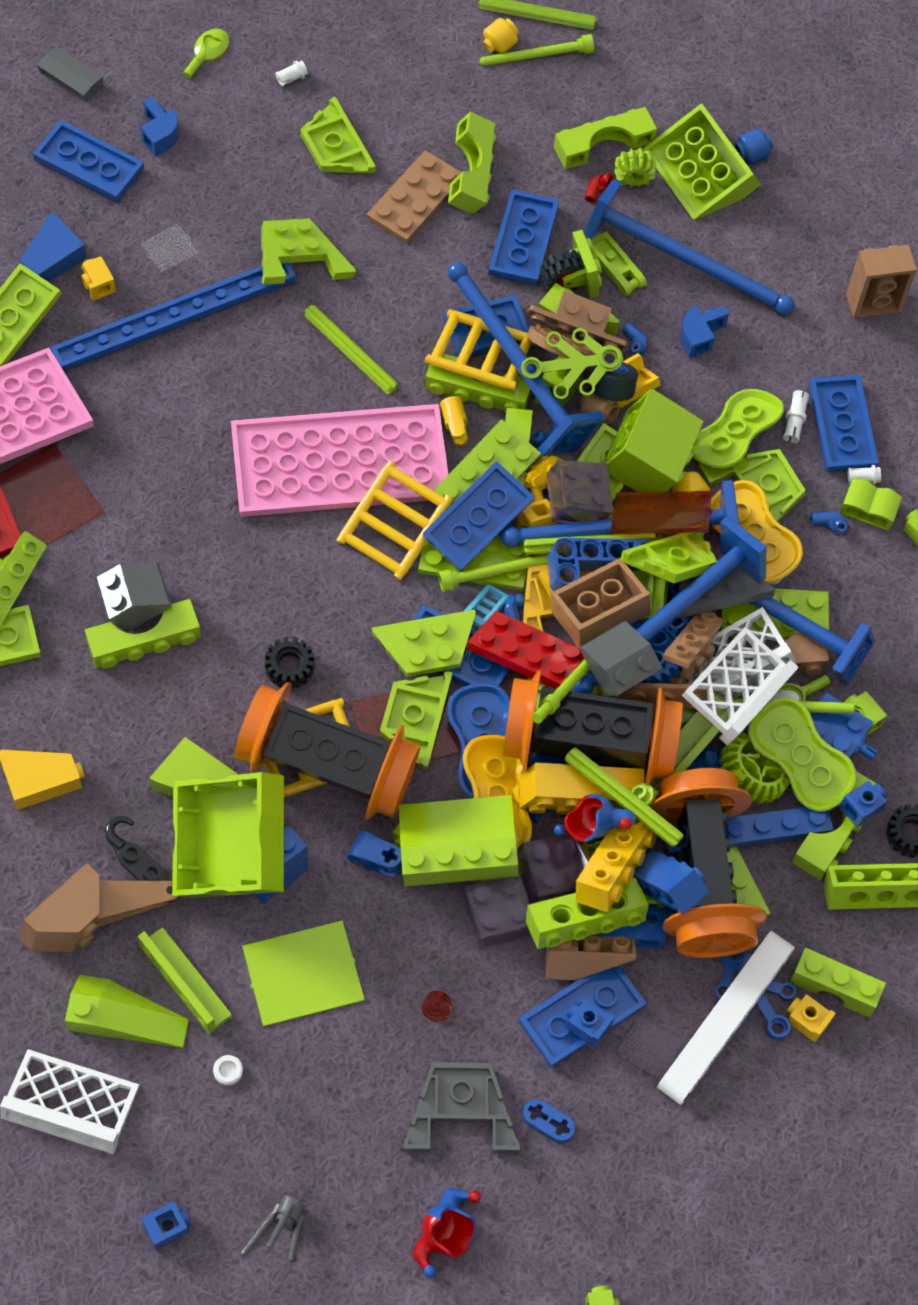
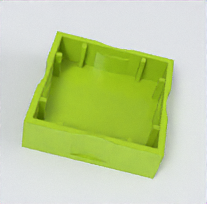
[172,772,284,898]

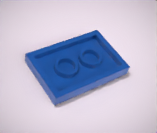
[443,295,529,357]

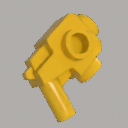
[524,455,565,502]

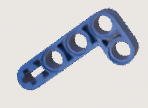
[547,538,650,592]

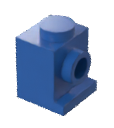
[839,780,887,828]
[566,999,614,1048]
[141,1201,191,1251]

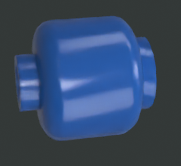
[735,129,773,165]

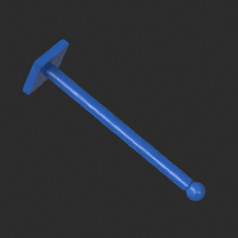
[584,179,795,315]
[448,262,605,456]
[501,480,740,548]
[572,516,767,694]
[664,536,875,686]

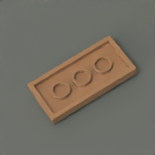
[366,150,462,244]

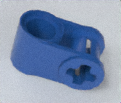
[347,831,402,877]

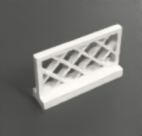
[679,607,797,710]
[682,627,799,746]
[0,1049,139,1154]

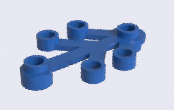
[714,951,796,1041]

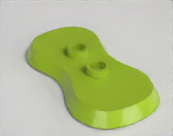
[691,389,784,470]
[748,696,857,812]

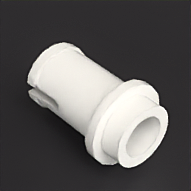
[275,61,308,87]
[847,465,881,486]

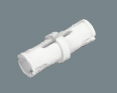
[783,390,809,443]

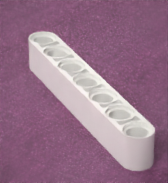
[657,931,795,1105]

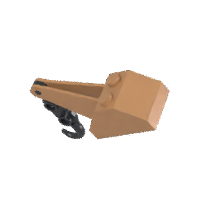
[19,816,178,952]

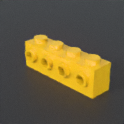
[576,818,657,913]

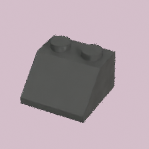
[97,563,172,633]
[579,621,663,697]

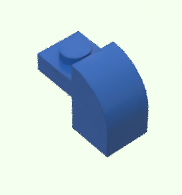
[140,97,179,157]
[680,306,729,358]

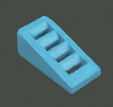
[464,584,509,631]

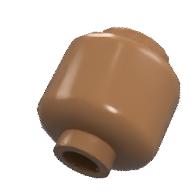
[580,391,619,426]

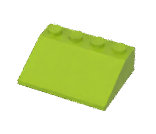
[643,103,761,221]
[399,795,519,886]

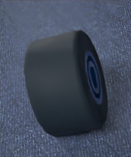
[589,360,638,401]

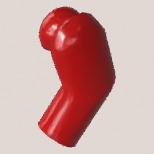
[584,173,615,203]

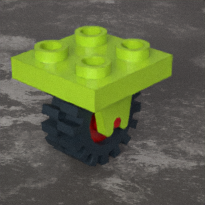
[540,230,602,299]

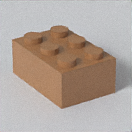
[846,245,917,318]
[550,558,650,648]

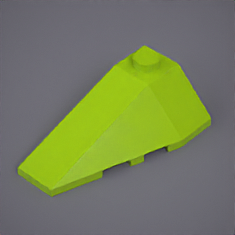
[65,975,189,1048]

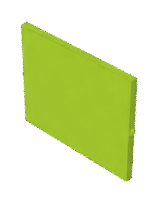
[242,920,365,1027]

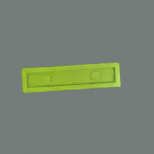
[644,693,736,793]
[138,927,232,1034]

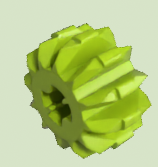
[614,148,656,188]

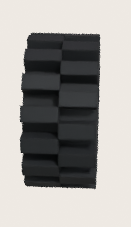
[265,637,314,688]
[886,804,918,858]

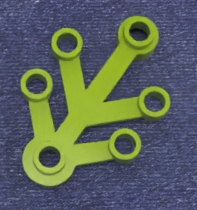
[521,328,623,400]

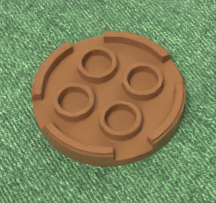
[527,324,595,358]

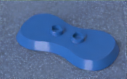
[447,683,510,798]

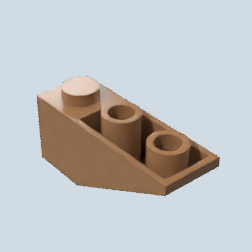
[747,633,829,677]
[546,935,636,980]

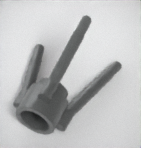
[240,1196,305,1262]

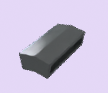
[37,46,103,102]

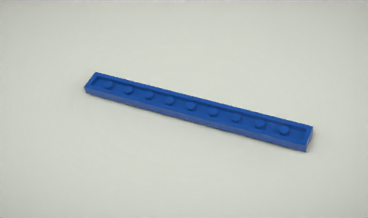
[50,263,296,371]

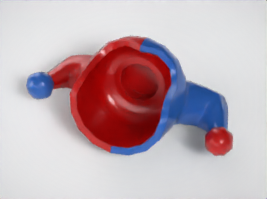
[554,794,636,842]
[413,1188,481,1278]

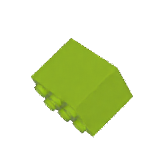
[601,388,703,501]

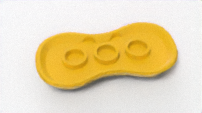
[707,480,803,583]
[463,735,532,852]

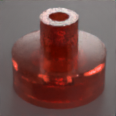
[422,991,452,1022]

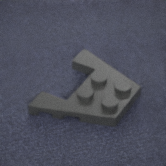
[403,1062,520,1153]

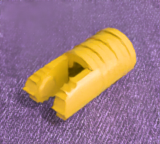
[440,396,468,446]

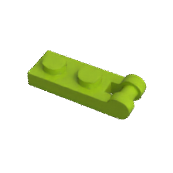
[591,231,647,297]

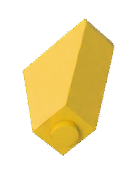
[0,750,85,810]

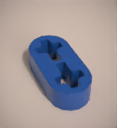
[522,1099,575,1144]

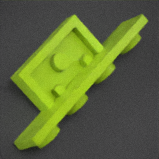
[0,531,46,626]

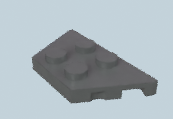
[677,558,775,618]

